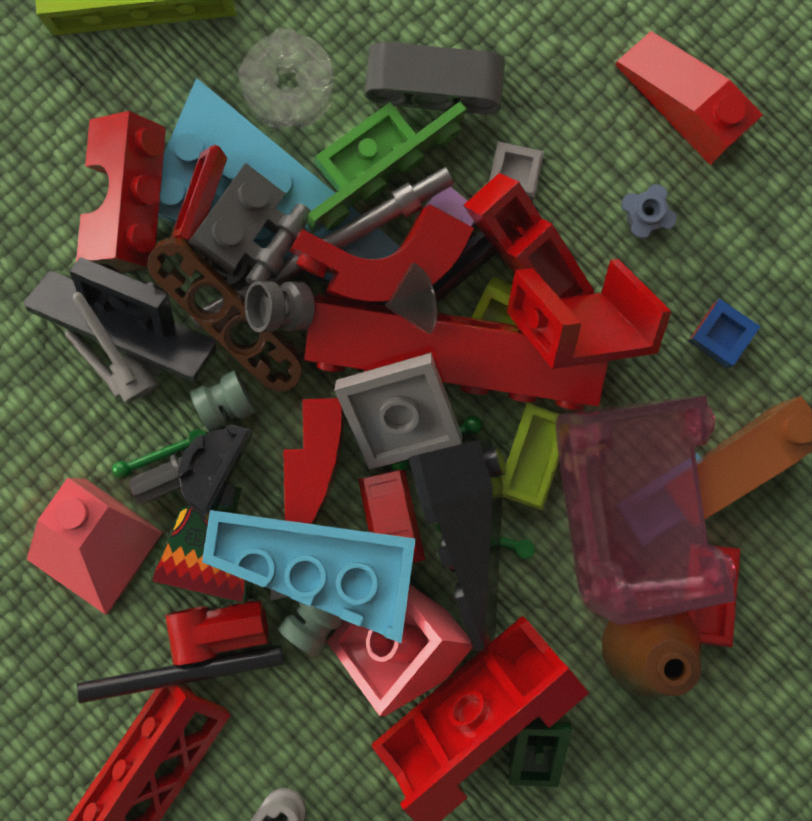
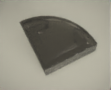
[385,263,438,334]

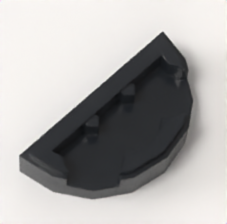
[178,425,253,521]

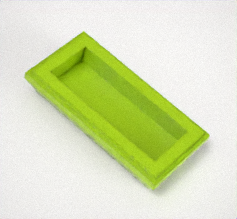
[501,403,573,510]

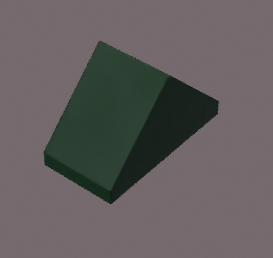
[508,715,572,787]

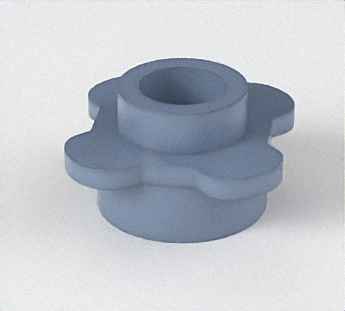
[621,184,677,239]

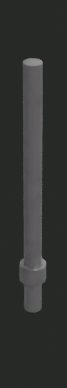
[191,167,455,331]

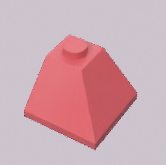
[26,478,164,615]
[327,584,473,716]

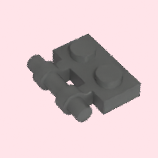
[188,163,311,286]

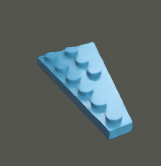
[158,78,416,308]

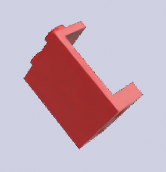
[506,259,672,369]

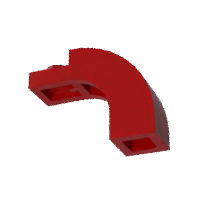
[289,204,474,303]

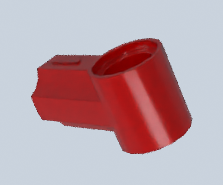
[165,600,269,665]

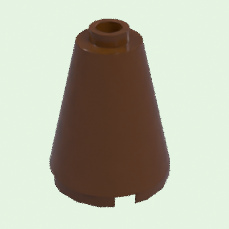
[602,597,702,697]

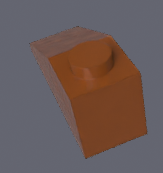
[663,396,812,526]

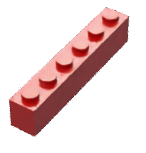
[304,294,608,410]

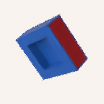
[688,299,760,368]

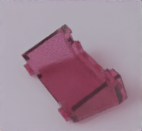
[556,395,736,625]

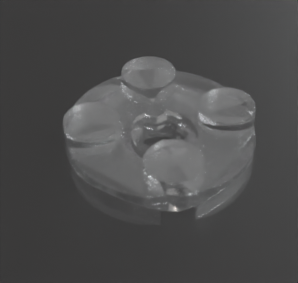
[238,28,335,129]

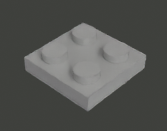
[334,353,462,470]

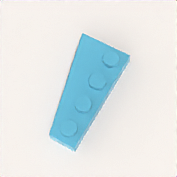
[202,510,416,643]

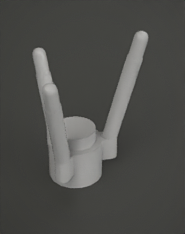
[65,292,162,404]

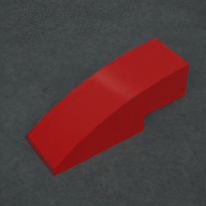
[463,173,595,298]
[283,398,345,524]

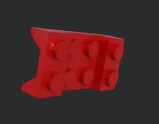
[371,616,589,821]

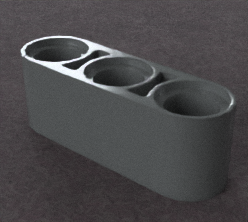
[364,42,505,114]

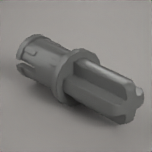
[129,454,182,505]

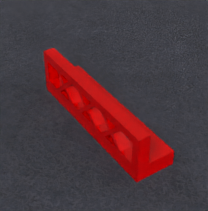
[67,683,231,821]

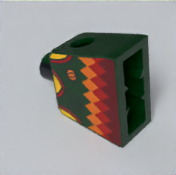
[150,484,253,604]

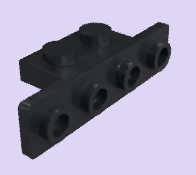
[24,257,216,382]

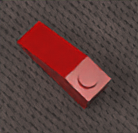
[615,31,763,166]

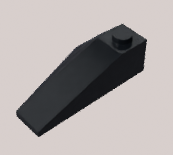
[409,439,506,652]

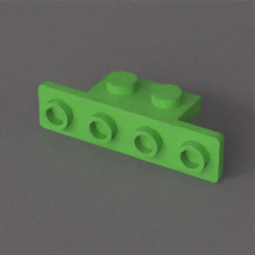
[307,102,467,234]

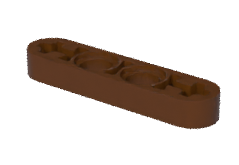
[147,238,302,392]

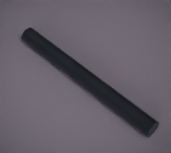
[77,645,283,704]

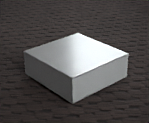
[489,141,544,201]

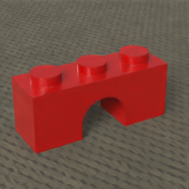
[76,111,166,272]

